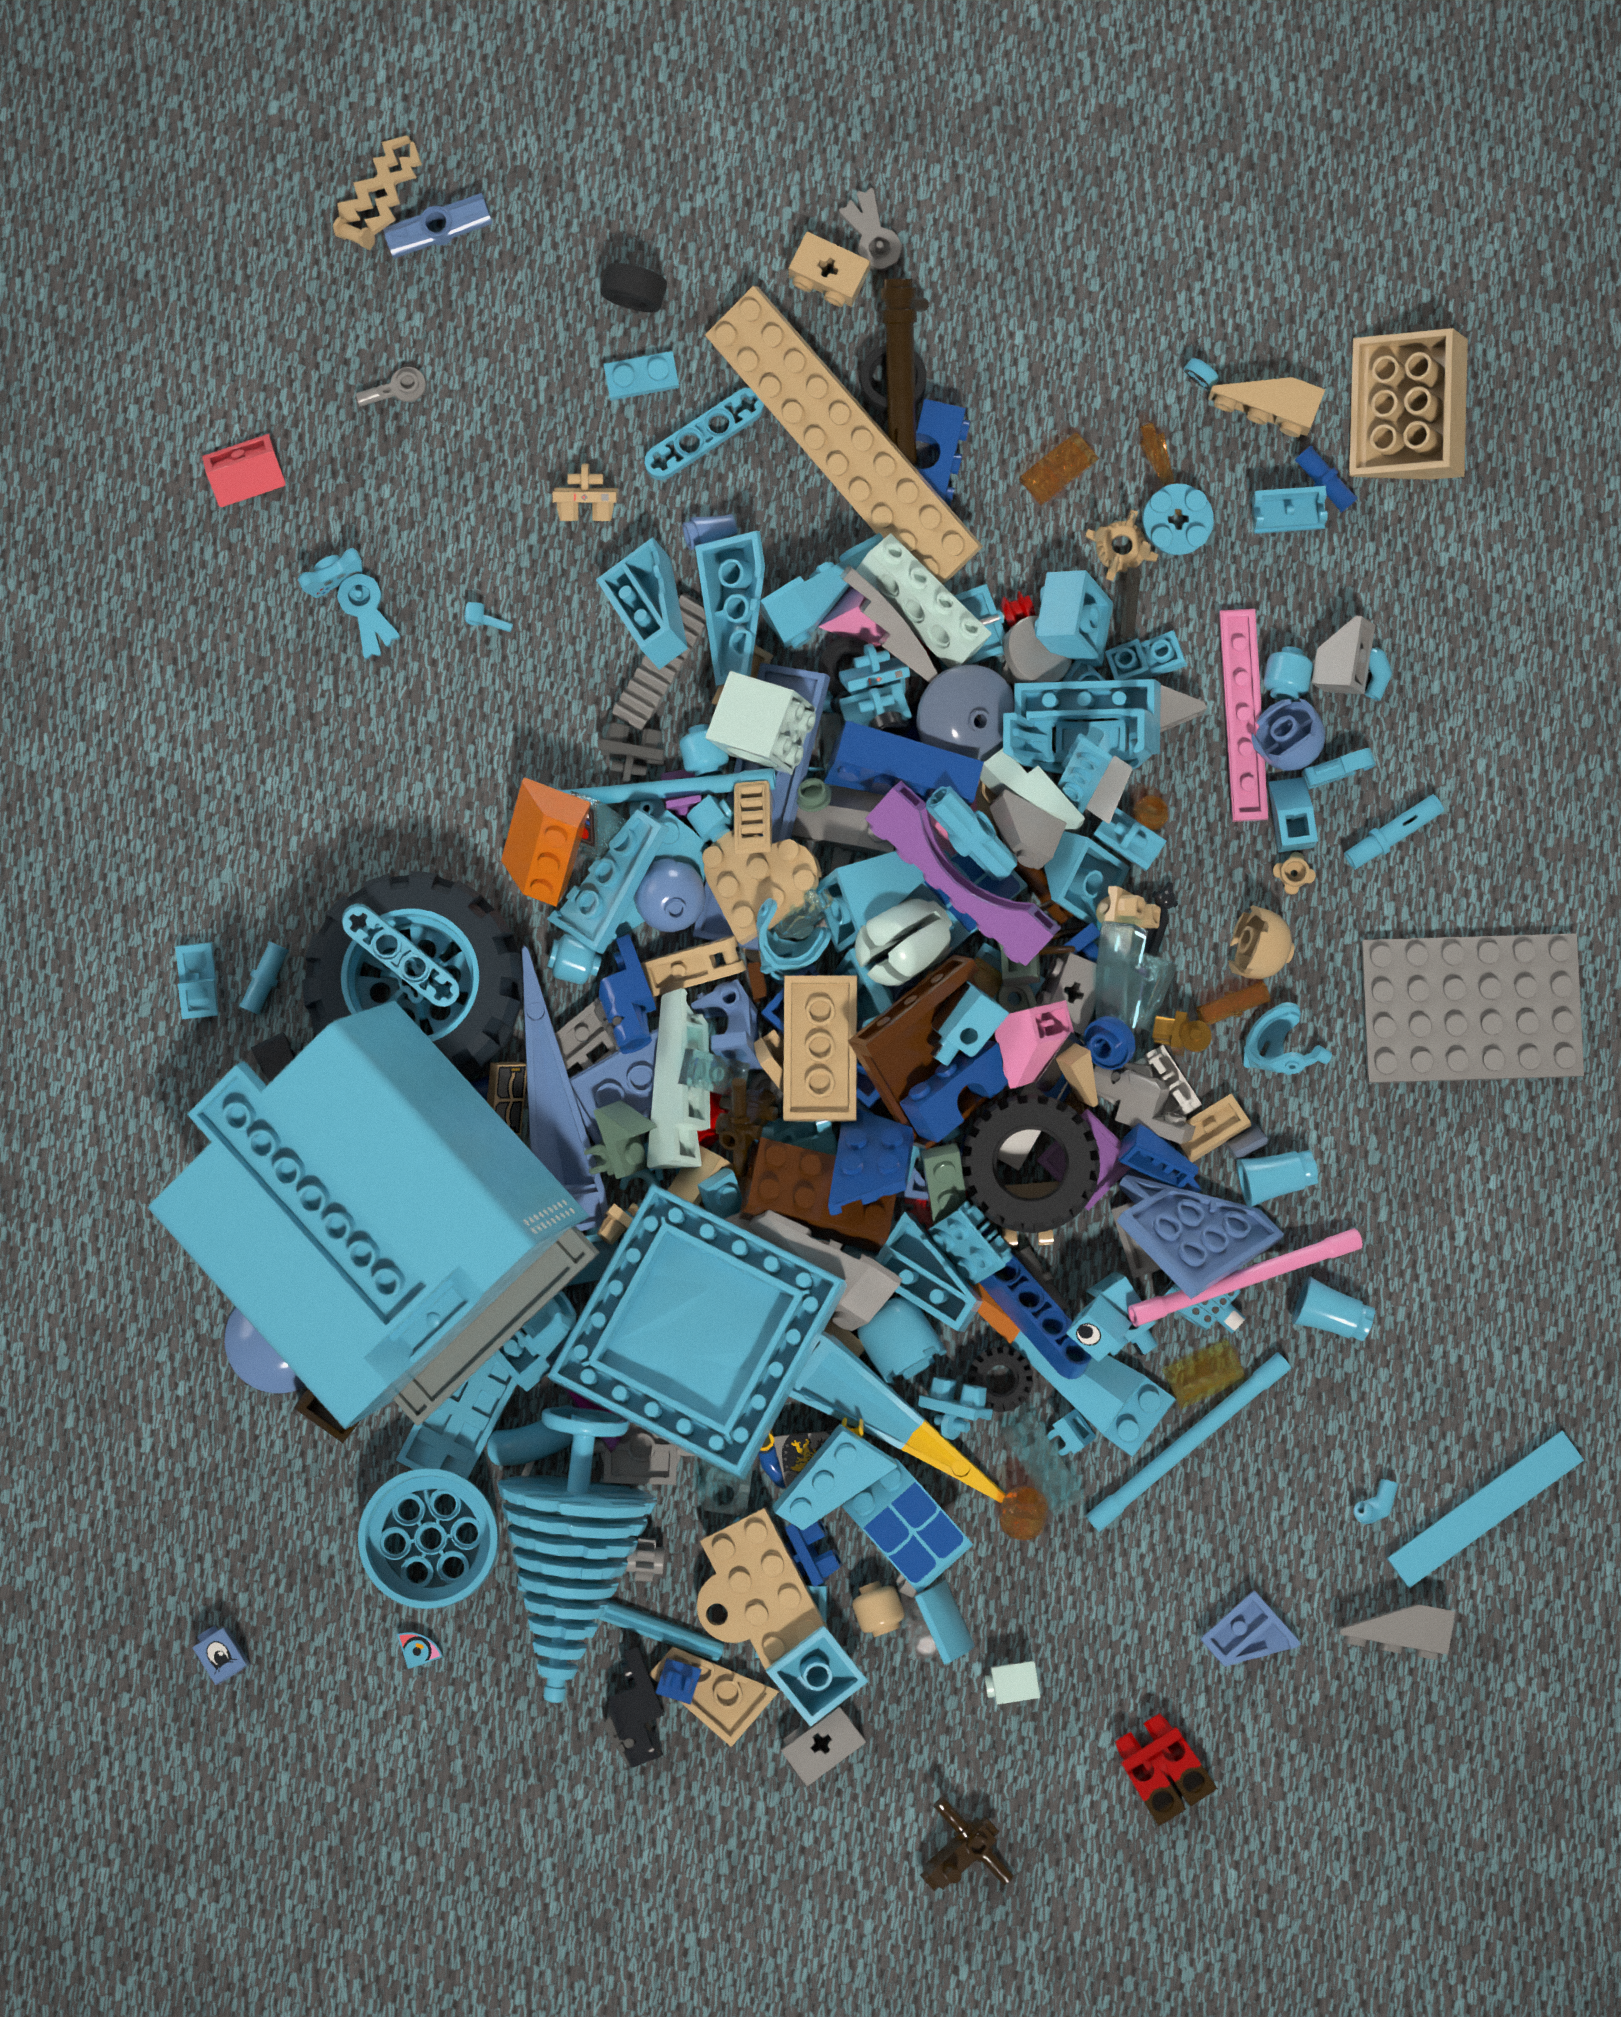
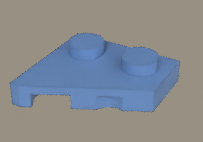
[1199,1590,1301,1667]

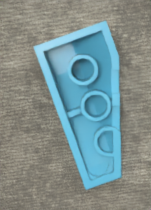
[695,531,765,686]

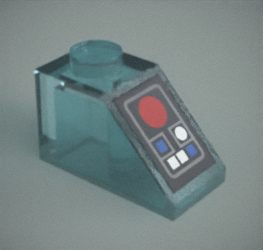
[570,791,627,861]

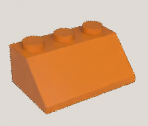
[501,777,591,907]

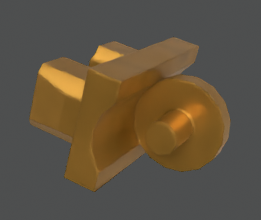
[1152,1011,1212,1056]

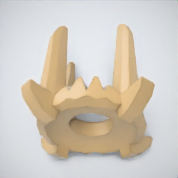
[1085,509,1159,581]

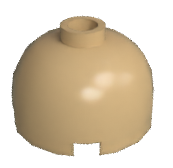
[1228,905,1295,979]

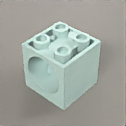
[705,671,816,775]

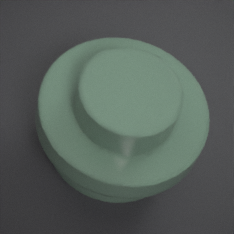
[796,778,832,812]

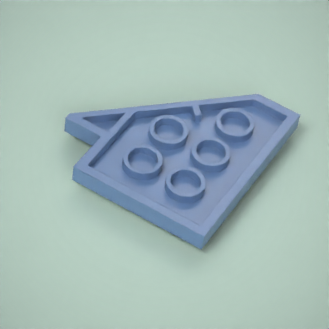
[1116,1175,1284,1299]

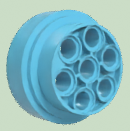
[358,1468,500,1609]

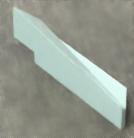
[647,988,710,1169]

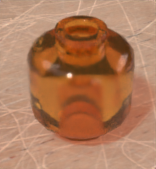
[999,1486,1049,1540]

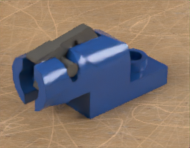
[594,934,656,1054]

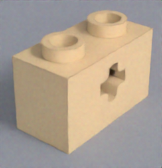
[788,231,870,307]

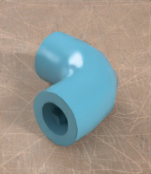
[487,1405,575,1466]

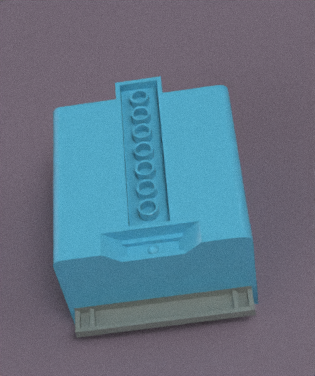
[148,1000,600,1429]

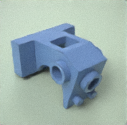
[691,979,763,1074]

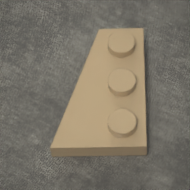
[649,1646,779,1747]

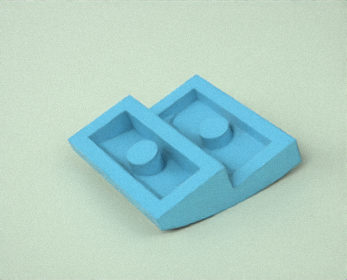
[915,1580,975,1665]

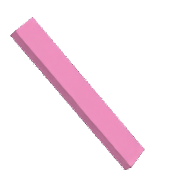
[1219,609,1268,822]

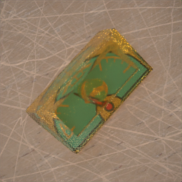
[1162,1340,1245,1409]

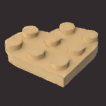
[702,830,822,945]

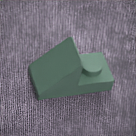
[593,1100,657,1179]

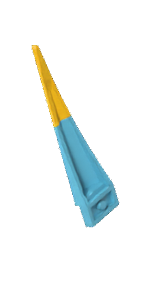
[789,1331,1014,1508]

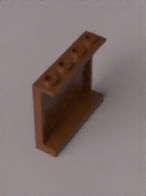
[848,955,999,1150]

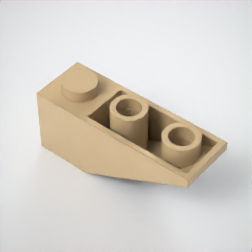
[1208,377,1325,437]

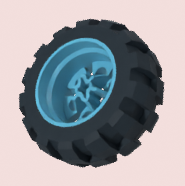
[302,871,524,1080]

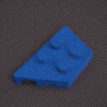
[828,1108,914,1215]

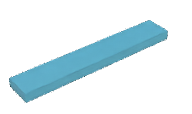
[1386,1431,1584,1588]

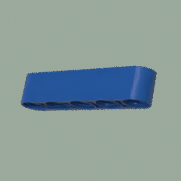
[977,1228,1092,1379]

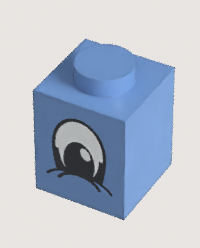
[192,1625,251,1685]

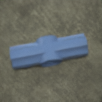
[383,193,493,259]

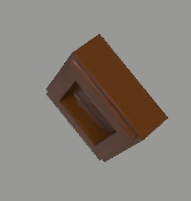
[747,962,768,1003]

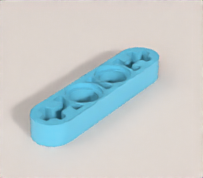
[645,388,764,480]
[342,904,459,1007]

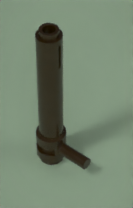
[881,279,929,465]

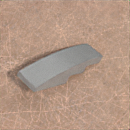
[840,564,938,682]

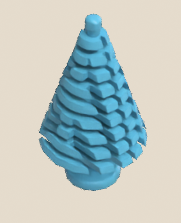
[497,1407,658,1703]

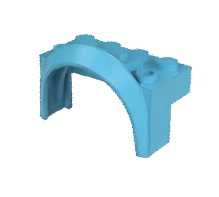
[1003,679,1161,774]
[494,1290,577,1392]

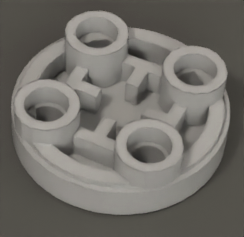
[1002,616,1072,683]

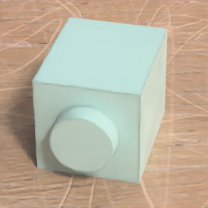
[984,1660,1040,1705]

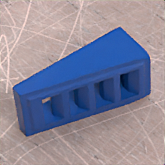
[1118,1123,1199,1189]

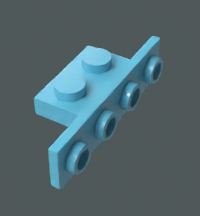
[1057,725,1113,815]

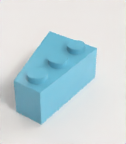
[596,537,688,670]
[875,1211,983,1332]

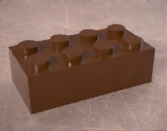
[739,1137,897,1253]

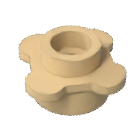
[1273,852,1316,895]

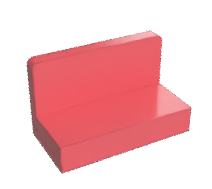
[202,434,286,507]

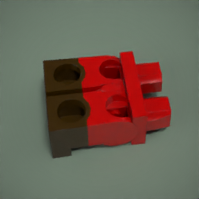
[1114,1713,1218,1827]

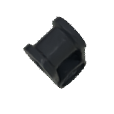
[251,1032,296,1083]

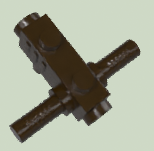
[715,1078,778,1178]
[920,1797,1014,1892]

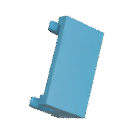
[1251,486,1328,534]

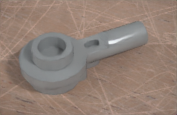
[356,367,426,407]

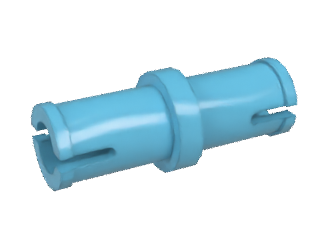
[239,941,289,1015]

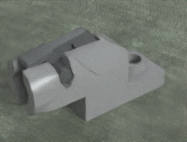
[1093,1062,1196,1144]

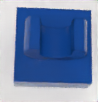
[1064,923,1104,963]
[656,1658,702,1705]

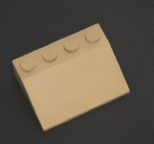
[1349,328,1468,480]

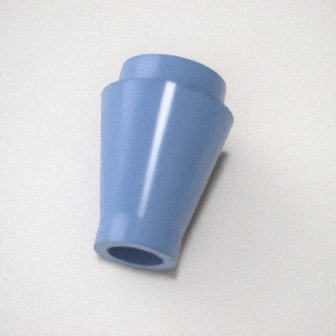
[682,514,737,550]

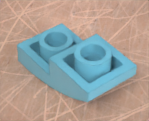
[1105,630,1188,680]

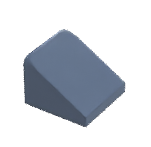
[1225,1122,1268,1161]

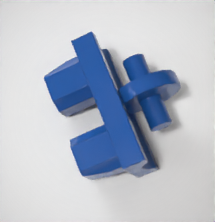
[785,1519,843,1587]

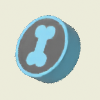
[1183,358,1219,391]

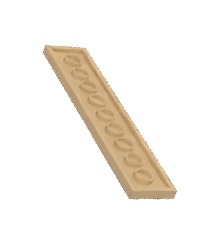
[705,286,983,585]

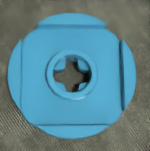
[1142,484,1214,555]

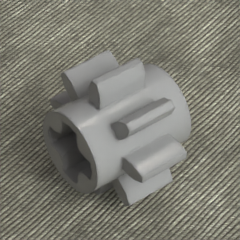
[626,1537,665,1582]

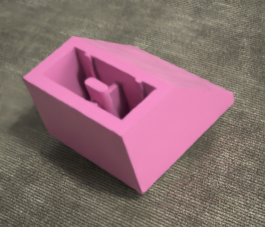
[994,1000,1074,1089]

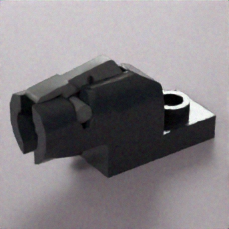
[604,1646,665,1768]

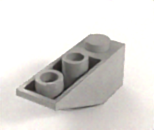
[1336,1604,1455,1660]

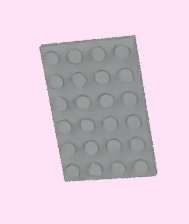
[1361,933,1584,1083]

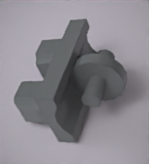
[599,723,665,784]

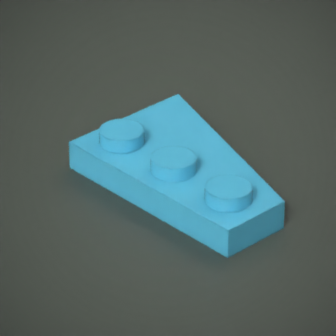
[772,1424,898,1530]

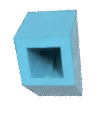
[1268,777,1318,853]

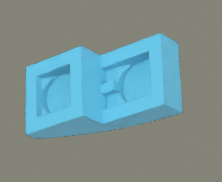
[175,942,218,1019]

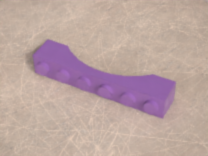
[865,781,1061,966]

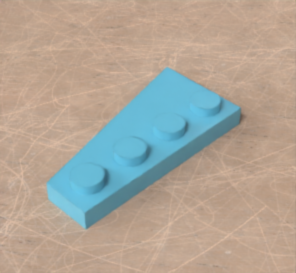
[547,809,669,954]

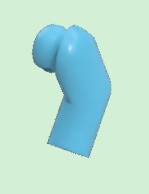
[1364,647,1392,701]
[1353,1479,1399,1524]

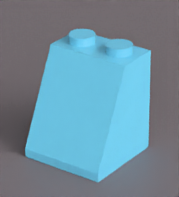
[815,851,925,954]

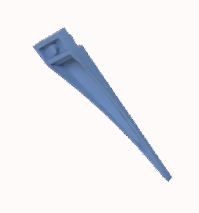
[522,945,608,1231]

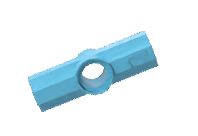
[926,786,1017,881]

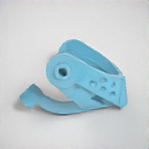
[756,898,832,974]
[1243,1002,1332,1075]

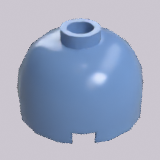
[1251,699,1325,771]
[633,858,706,932]

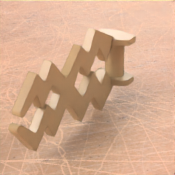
[333,136,422,250]

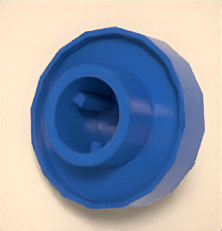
[1083,1016,1136,1070]

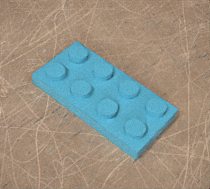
[396,1355,517,1479]

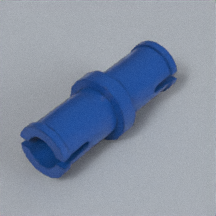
[1294,445,1358,513]

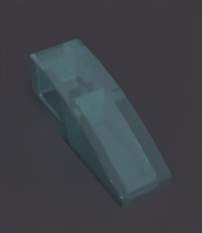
[1095,921,1147,1034]

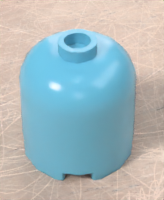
[858,1297,947,1387]

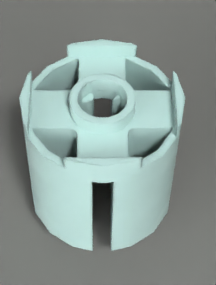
[855,897,953,986]

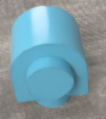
[687,795,734,843]

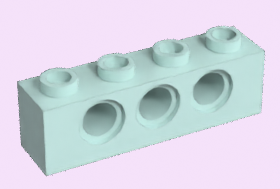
[856,533,992,668]

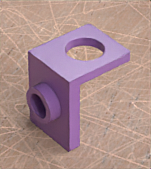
[661,769,702,819]

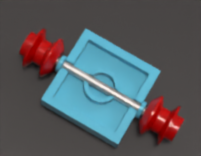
[914,584,1036,672]

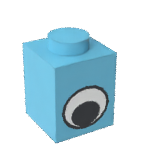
[1066,1294,1132,1362]

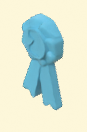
[337,574,400,660]

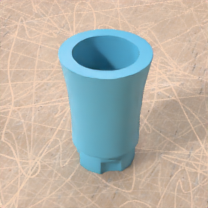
[1236,1150,1318,1208]
[1292,1276,1375,1341]

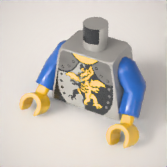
[758,1418,864,1489]

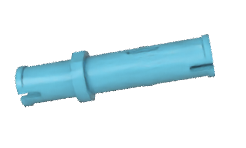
[1344,794,1444,870]

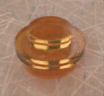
[1133,795,1168,830]

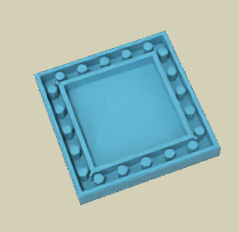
[547,1183,848,1481]

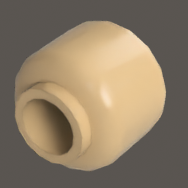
[852,1581,905,1637]

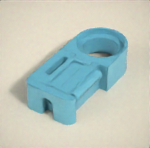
[1302,748,1376,790]

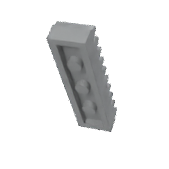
[612,592,707,733]

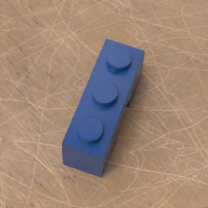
[916,399,970,507]
[900,1040,1009,1143]

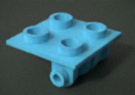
[927,1201,1013,1286]

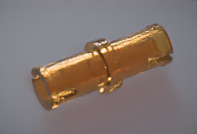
[1196,980,1271,1026]

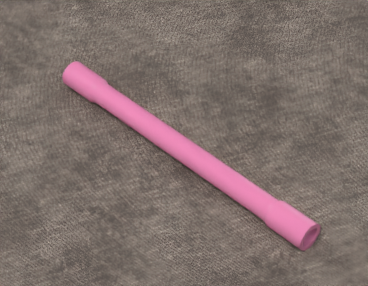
[1128,1228,1363,1327]

